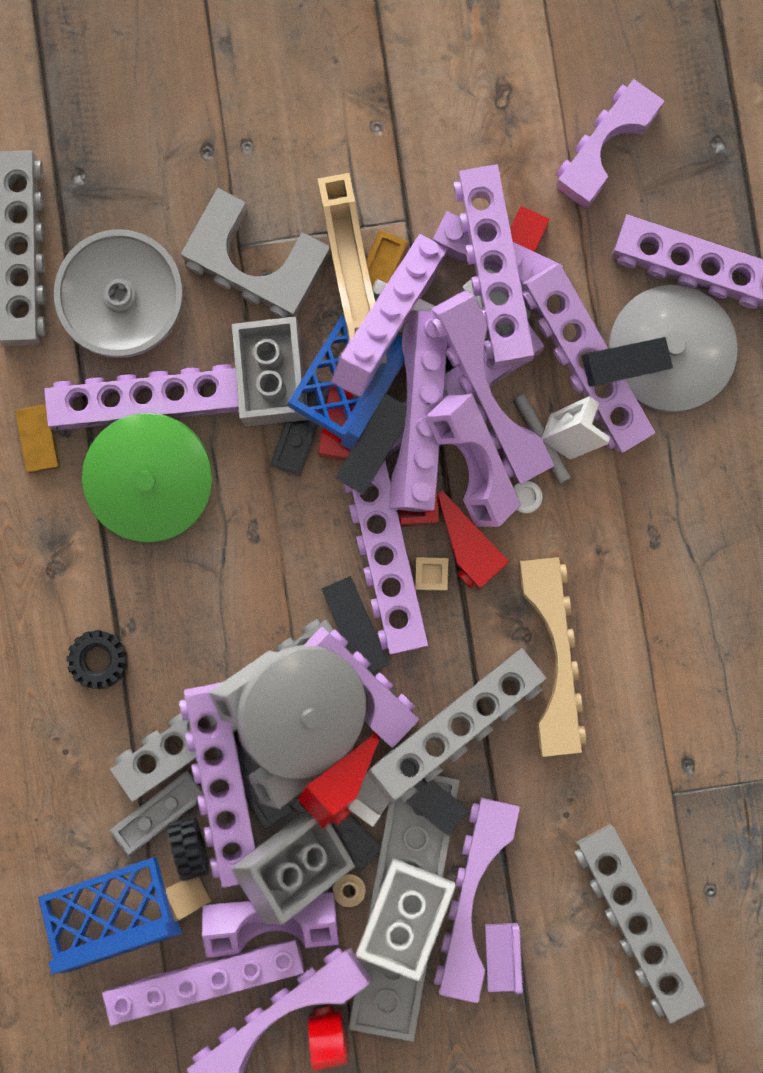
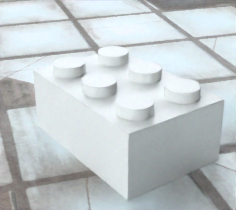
[356,858,455,981]

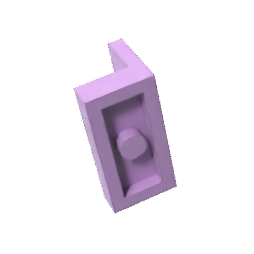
[485,923,523,994]

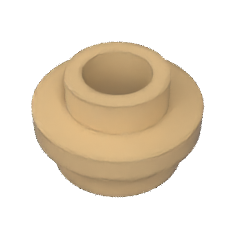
[333,874,366,907]

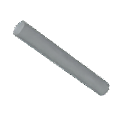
[514,394,571,484]

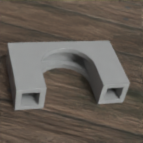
[181,188,331,318]
[208,651,327,809]

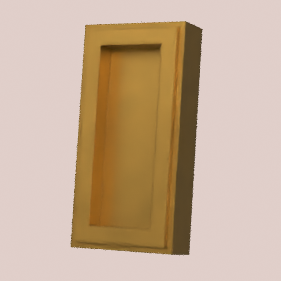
[366,229,409,288]
[15,404,60,474]

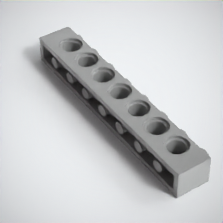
[110,619,348,802]

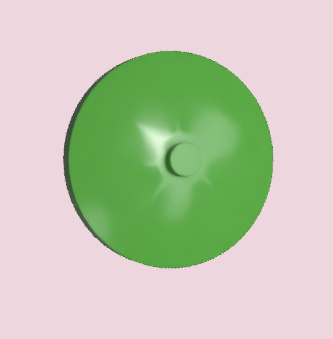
[82,413,213,542]

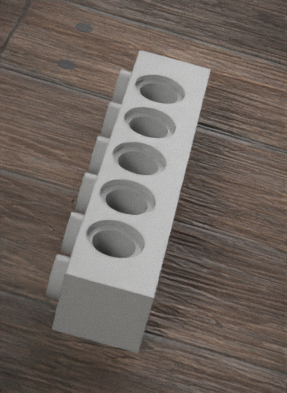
[0,150,46,347]
[367,648,547,804]
[574,824,706,1024]

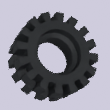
[66,630,128,689]
[168,817,209,881]

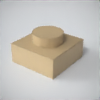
[415,557,449,591]

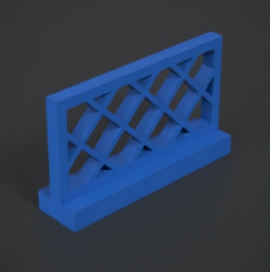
[286,314,405,450]
[38,858,182,974]

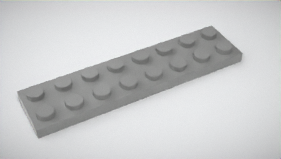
[348,775,460,1042]

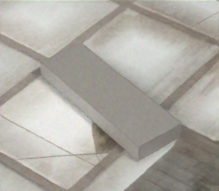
[109,770,204,856]

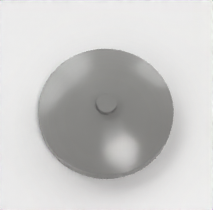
[54,229,184,358]
[608,285,738,413]
[237,645,366,779]

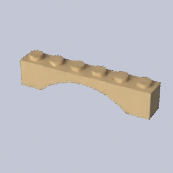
[318,173,387,364]
[518,557,586,757]

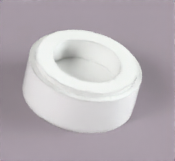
[513,481,543,514]

